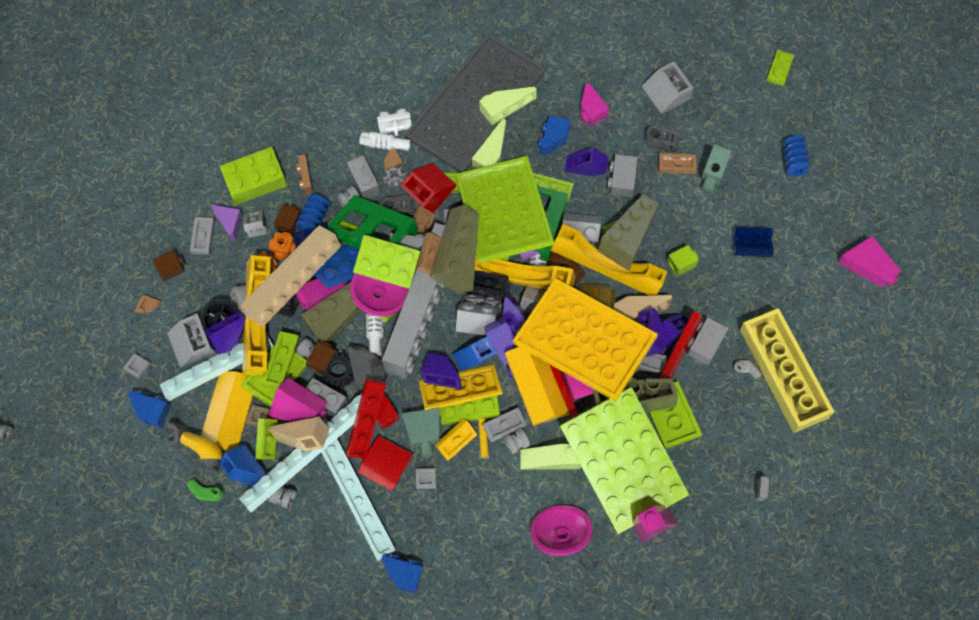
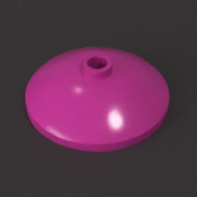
[350,273,408,317]
[531,505,593,556]

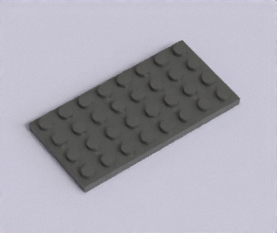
[404,33,546,173]

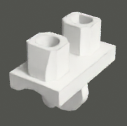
[377,109,411,136]

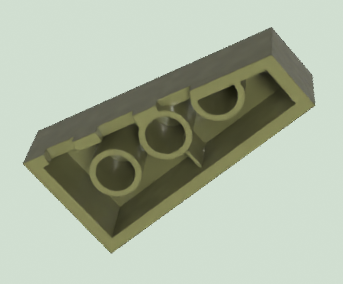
[598,194,659,271]
[429,204,479,294]
[301,282,377,345]
[591,378,678,413]

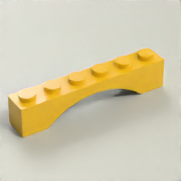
[551,224,667,296]
[242,255,271,376]
[475,255,576,290]

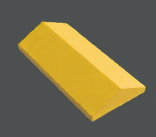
[504,347,569,426]
[419,364,503,410]
[201,371,253,451]

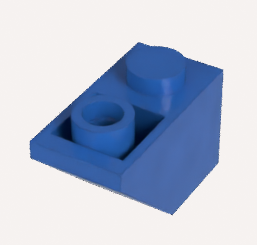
[538,116,570,156]
[452,336,497,371]
[128,391,170,428]
[219,444,267,486]
[382,554,424,594]

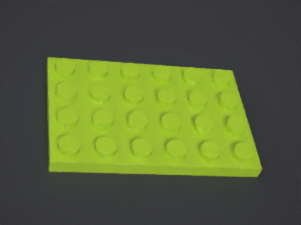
[456,156,554,264]
[559,387,689,534]

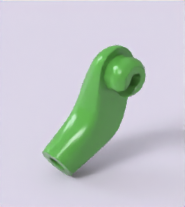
[187,479,223,501]

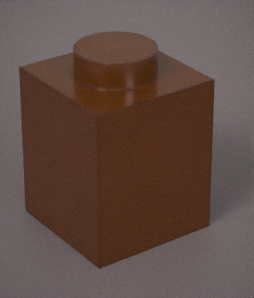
[274,205,301,236]
[152,250,185,282]
[306,342,335,375]

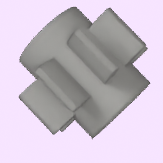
[383,166,406,190]

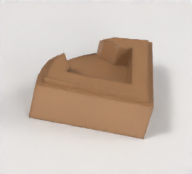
[384,148,403,170]
[134,294,161,314]

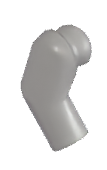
[734,360,763,380]

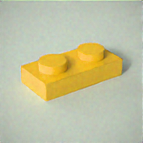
[435,419,477,461]

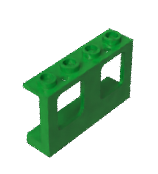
[533,186,568,262]
[328,195,418,249]

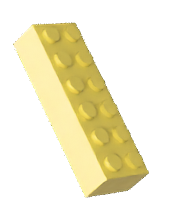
[740,308,834,433]

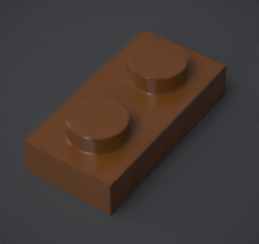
[547,252,586,287]

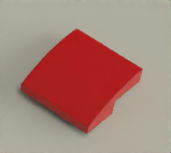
[358,436,413,491]

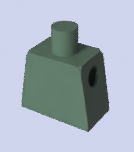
[701,144,732,192]
[402,408,441,457]

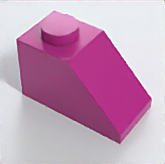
[580,82,609,127]

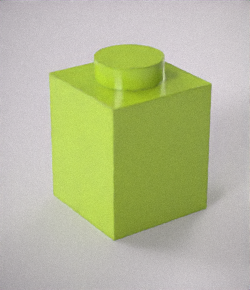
[667,245,698,277]

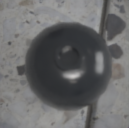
[200,299,238,329]

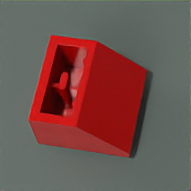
[400,163,457,214]

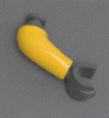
[166,423,222,473]

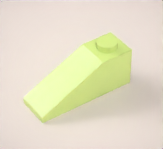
[479,87,537,125]
[472,119,506,169]
[520,444,581,470]

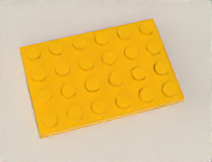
[513,278,658,402]

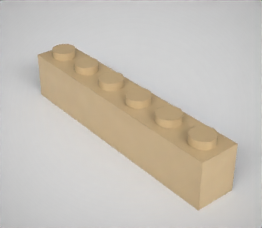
[240,225,341,327]

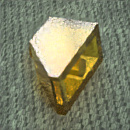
[579,284,616,310]

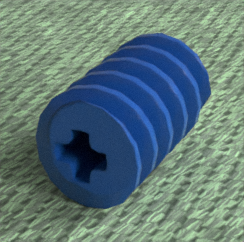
[783,135,810,176]
[295,193,331,235]

